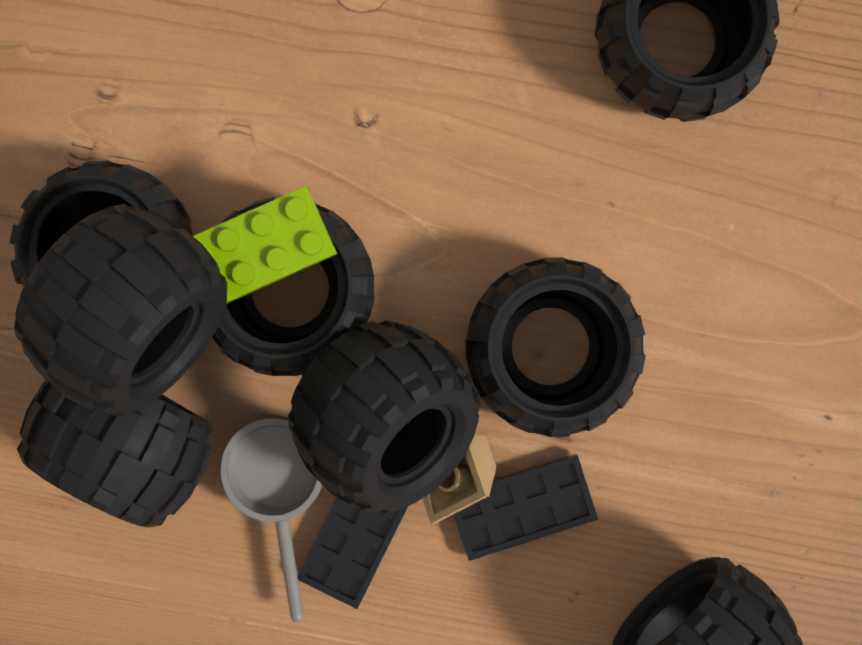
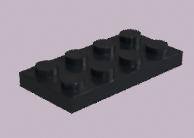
[454,454,598,561]
[298,498,408,609]

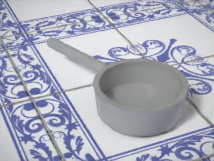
[221,418,322,622]

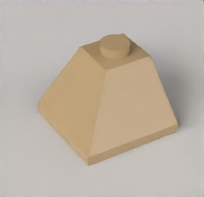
[423,434,496,524]

